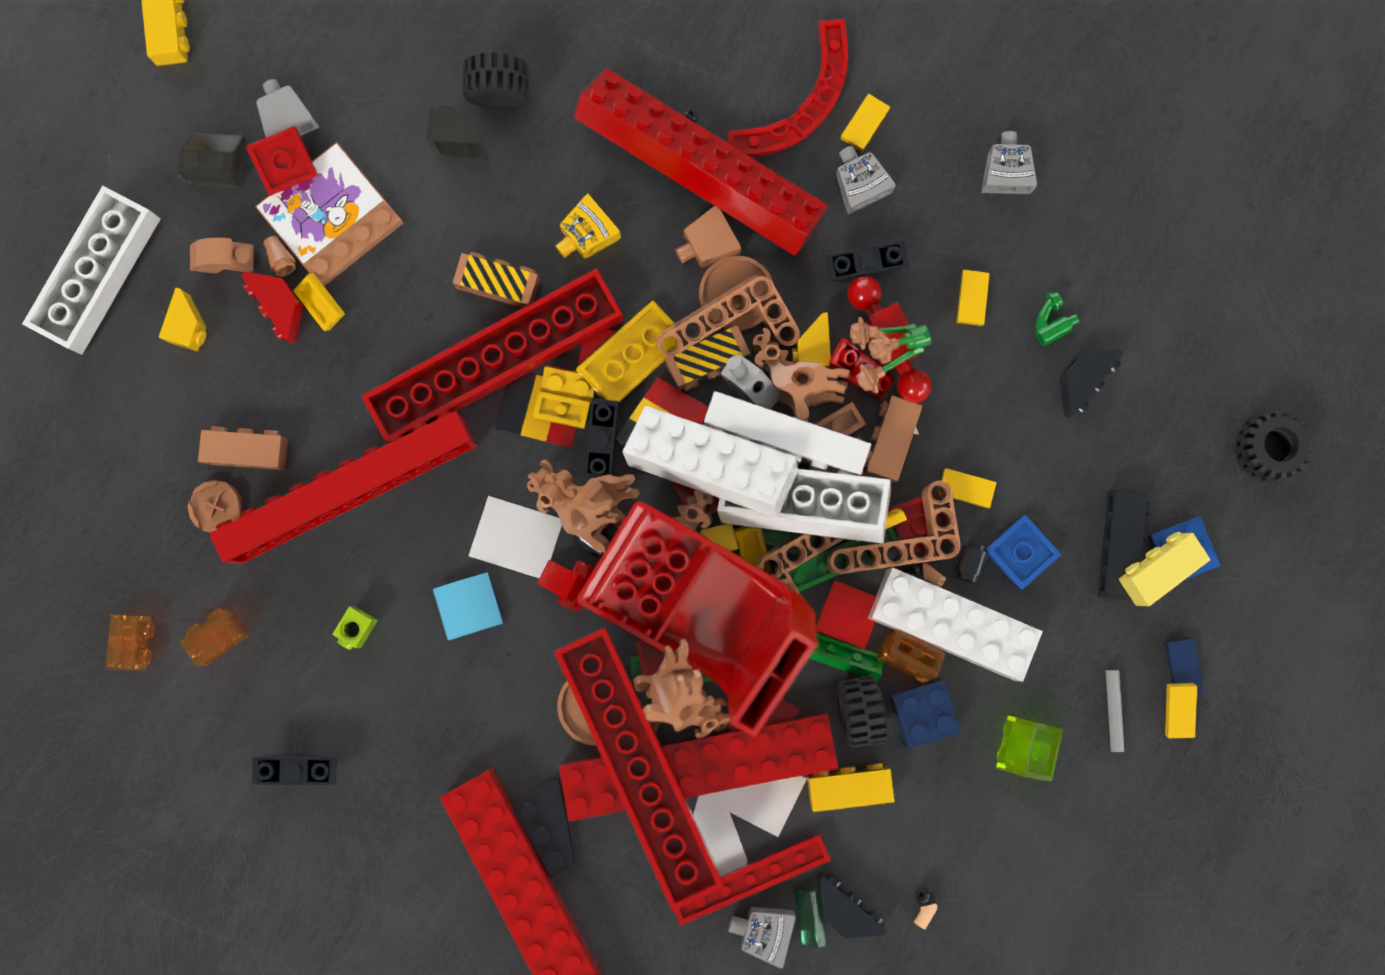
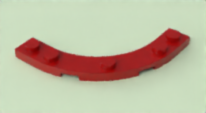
[727,19,848,158]

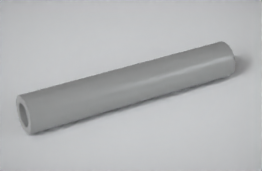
[1105,670,1125,752]

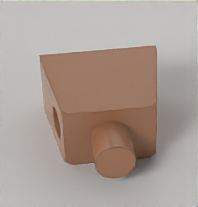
[675,206,741,268]

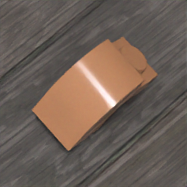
[190,238,253,274]

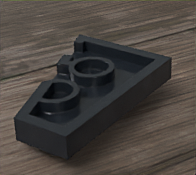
[511,778,575,878]

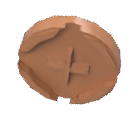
[188,480,244,532]

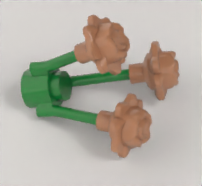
[850,317,931,393]

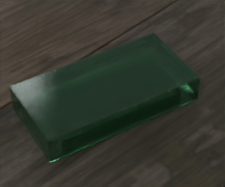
[794,888,826,948]

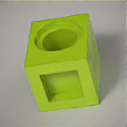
[332,606,378,650]

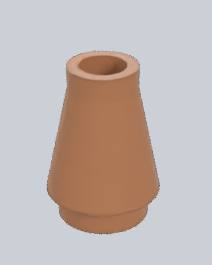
[263,236,296,277]

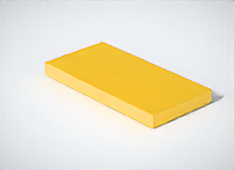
[576,300,675,402]

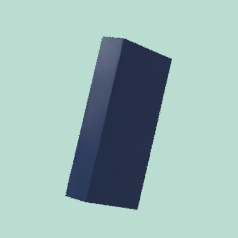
[1165,638,1204,693]

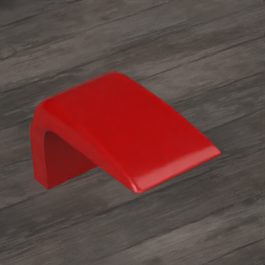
[577,501,817,737]

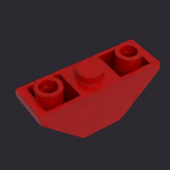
[241,272,303,344]
[829,338,896,400]

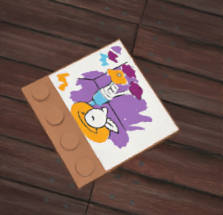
[255,142,403,286]

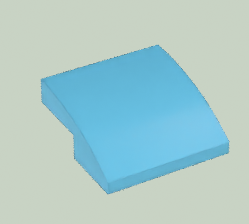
[433,572,503,641]

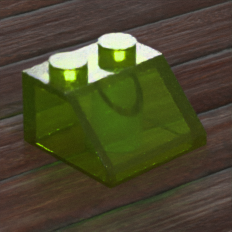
[996,715,1063,782]

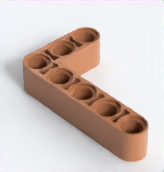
[655,275,800,357]
[826,481,960,574]
[755,533,844,594]

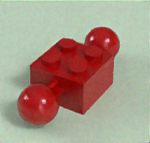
[848,276,932,403]

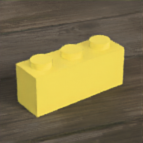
[1119,532,1210,606]

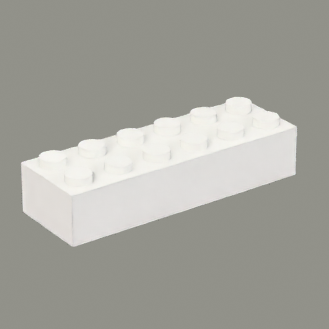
[22,186,160,355]
[704,391,871,476]
[623,406,798,518]
[717,469,891,543]
[868,567,1043,682]

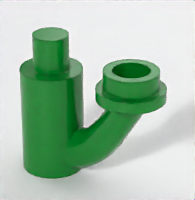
[1035,291,1079,347]

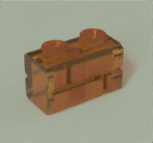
[180,608,249,667]
[105,614,155,671]
[878,629,945,683]

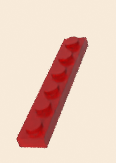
[674,833,831,926]

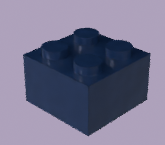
[888,679,961,749]

